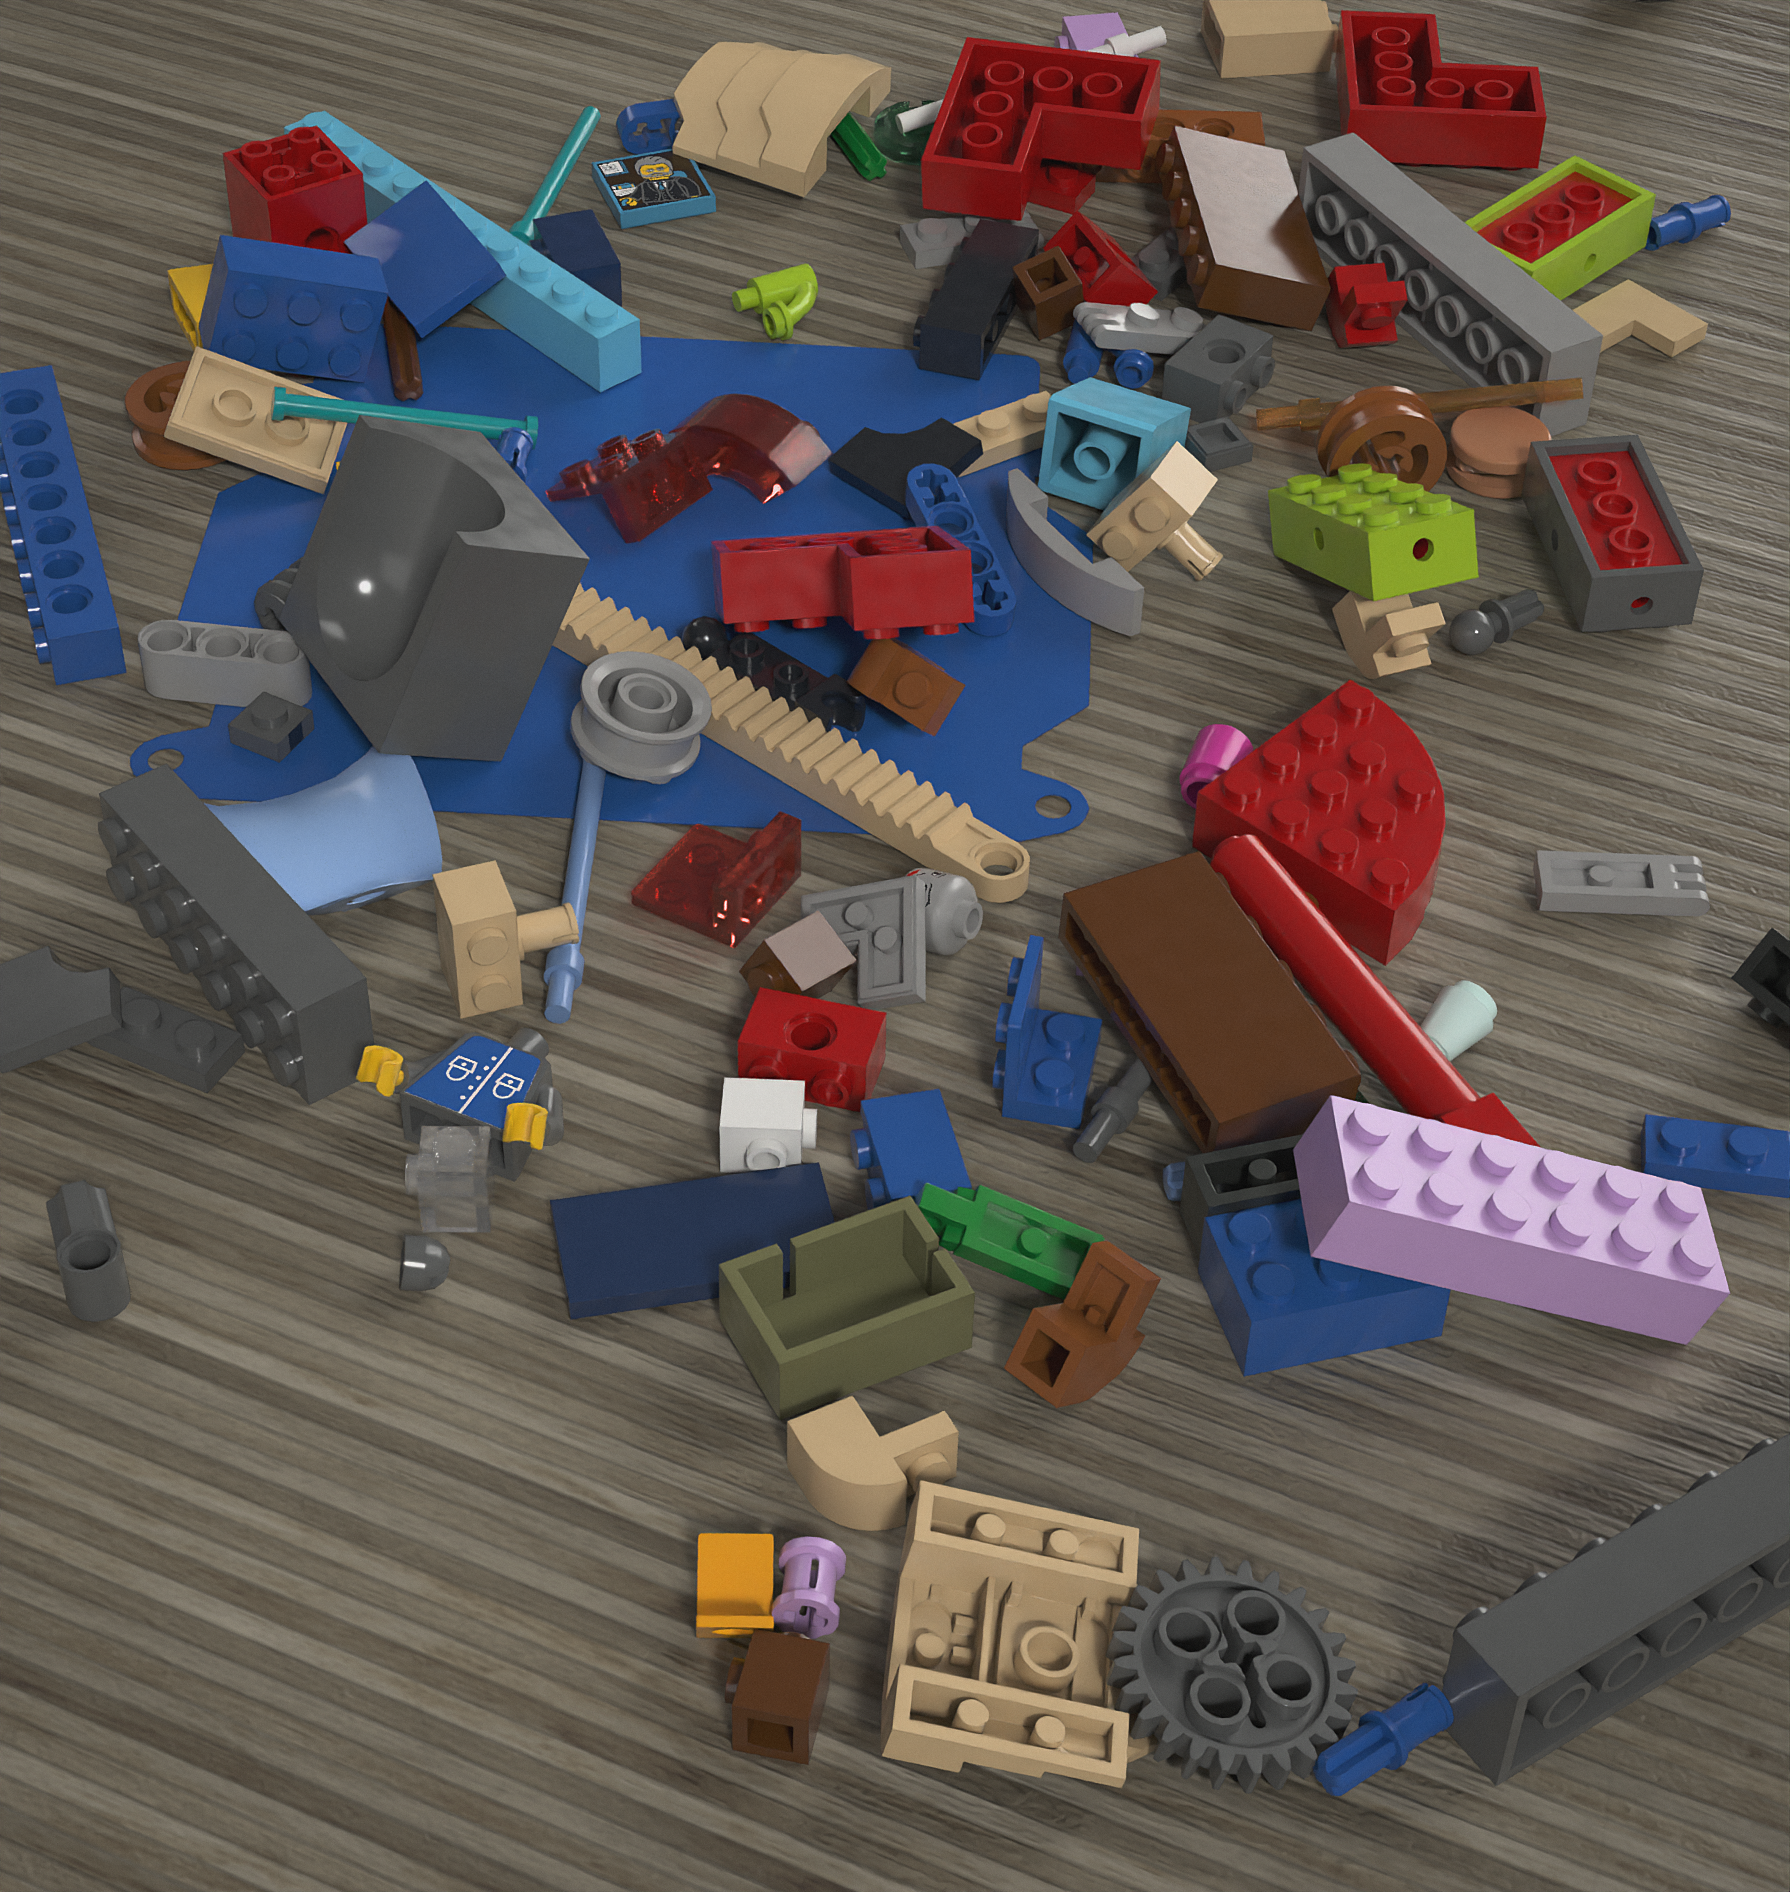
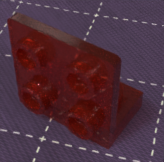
[546,428,713,543]
[631,811,802,948]

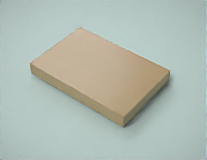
[164,346,347,494]

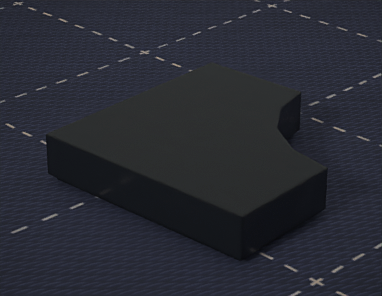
[828,417,984,520]

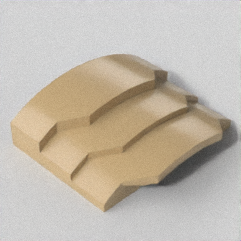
[673,42,891,197]
[881,1480,1158,1788]

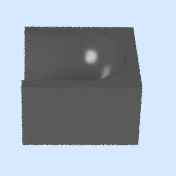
[279,415,590,762]

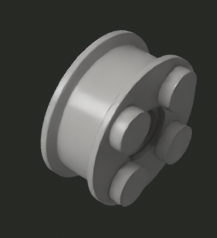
[570,651,712,784]

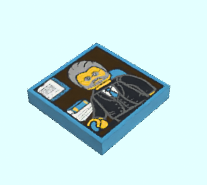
[592,148,716,229]

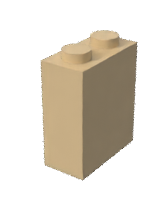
[1201,0,1339,78]

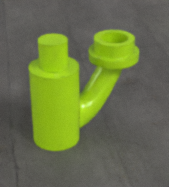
[732,263,818,341]

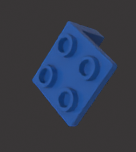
[993,935,1103,1129]

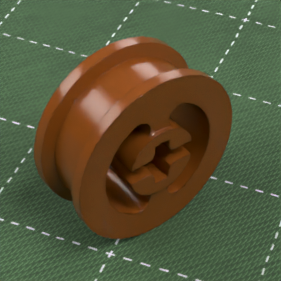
[125,361,226,470]
[1316,386,1447,492]

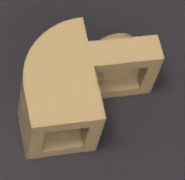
[1332,591,1446,679]
[787,1395,959,1531]

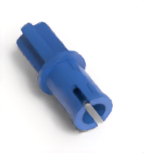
[1312,1683,1454,1796]

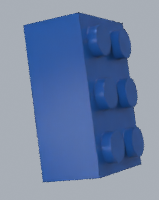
[199,235,388,383]
[1198,1199,1451,1377]

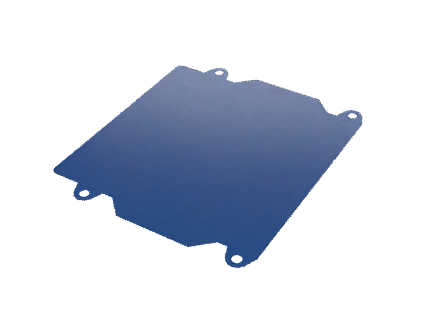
[130,324,1093,842]

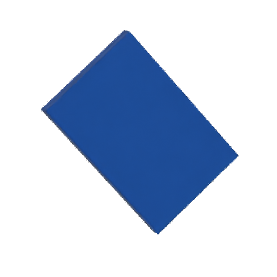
[344,180,507,338]

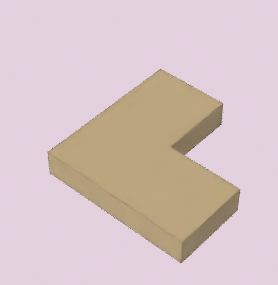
[1573,279,1708,357]

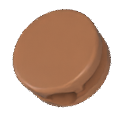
[1446,405,1551,499]

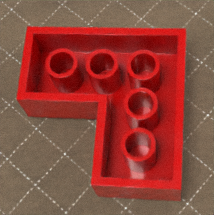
[1335,10,1547,171]
[921,37,1161,221]
[711,526,974,639]

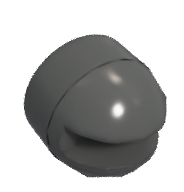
[399,1234,451,1292]

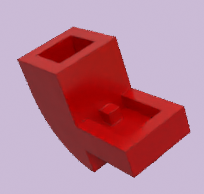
[1325,262,1408,348]

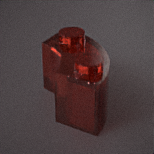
[668,394,833,504]

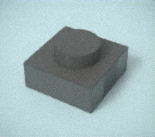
[228,691,315,763]

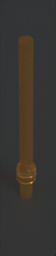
[1256,377,1584,432]

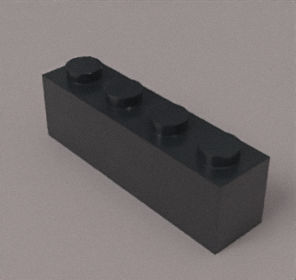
[913,219,1039,380]

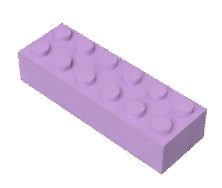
[1293,1095,1730,1345]

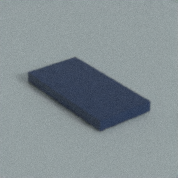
[550,1162,835,1320]

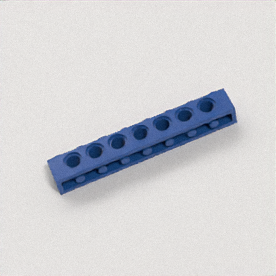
[0,365,127,685]

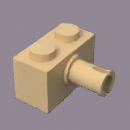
[1086,441,1223,581]
[432,860,579,1019]

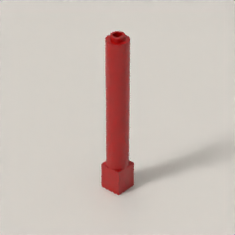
[1209,835,1541,1148]

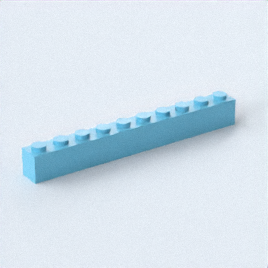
[284,111,642,393]

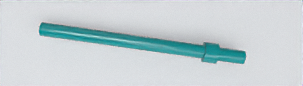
[509,106,601,244]

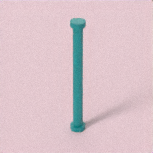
[271,387,538,449]

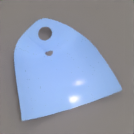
[204,746,442,915]

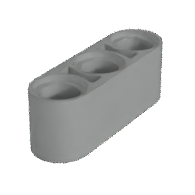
[138,620,312,707]

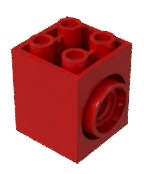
[222,125,368,254]

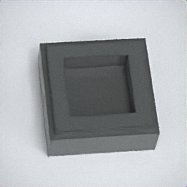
[1185,416,1253,472]

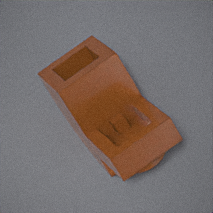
[847,638,966,737]
[1004,1241,1161,1408]

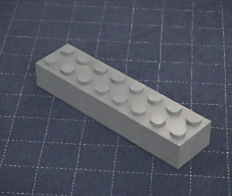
[1298,133,1603,436]

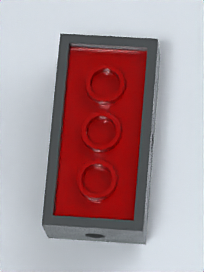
[1521,434,1704,632]

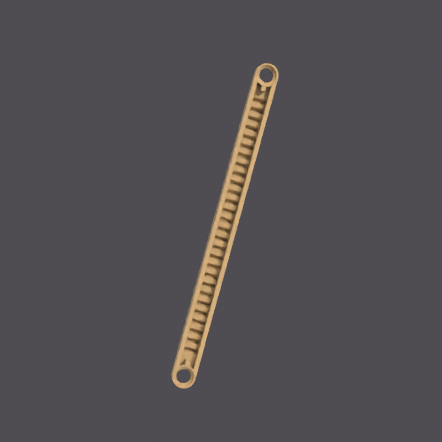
[552,583,1030,903]

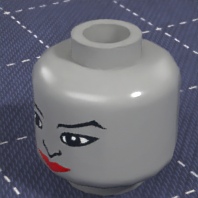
[904,868,983,955]

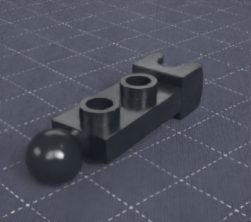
[681,616,866,732]

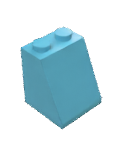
[1038,377,1191,510]

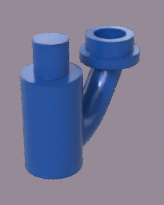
[1063,319,1154,389]

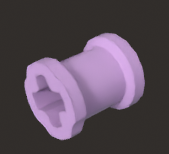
[772,1536,846,1639]

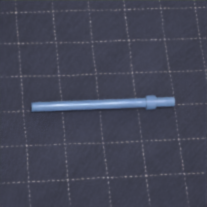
[544,760,606,1024]

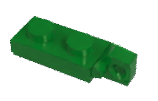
[914,1183,1105,1300]

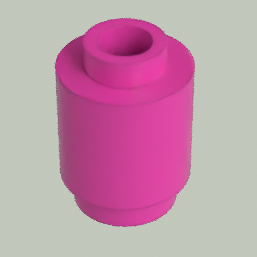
[1180,724,1254,809]

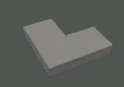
[801,875,926,1010]

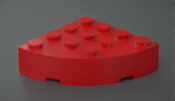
[1192,679,1446,966]

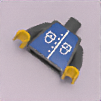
[355,1027,564,1182]

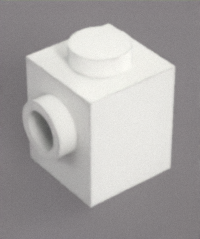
[719,1077,817,1173]

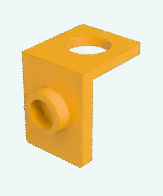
[696,1533,774,1638]

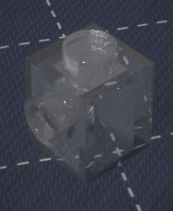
[405,1126,495,1233]

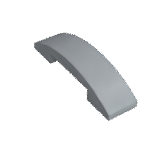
[1006,468,1144,636]

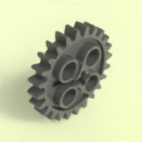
[1105,1557,1358,1794]

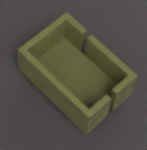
[719,1196,975,1420]

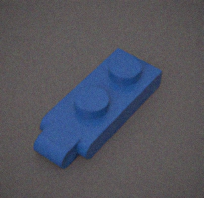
[1641,1114,1790,1198]

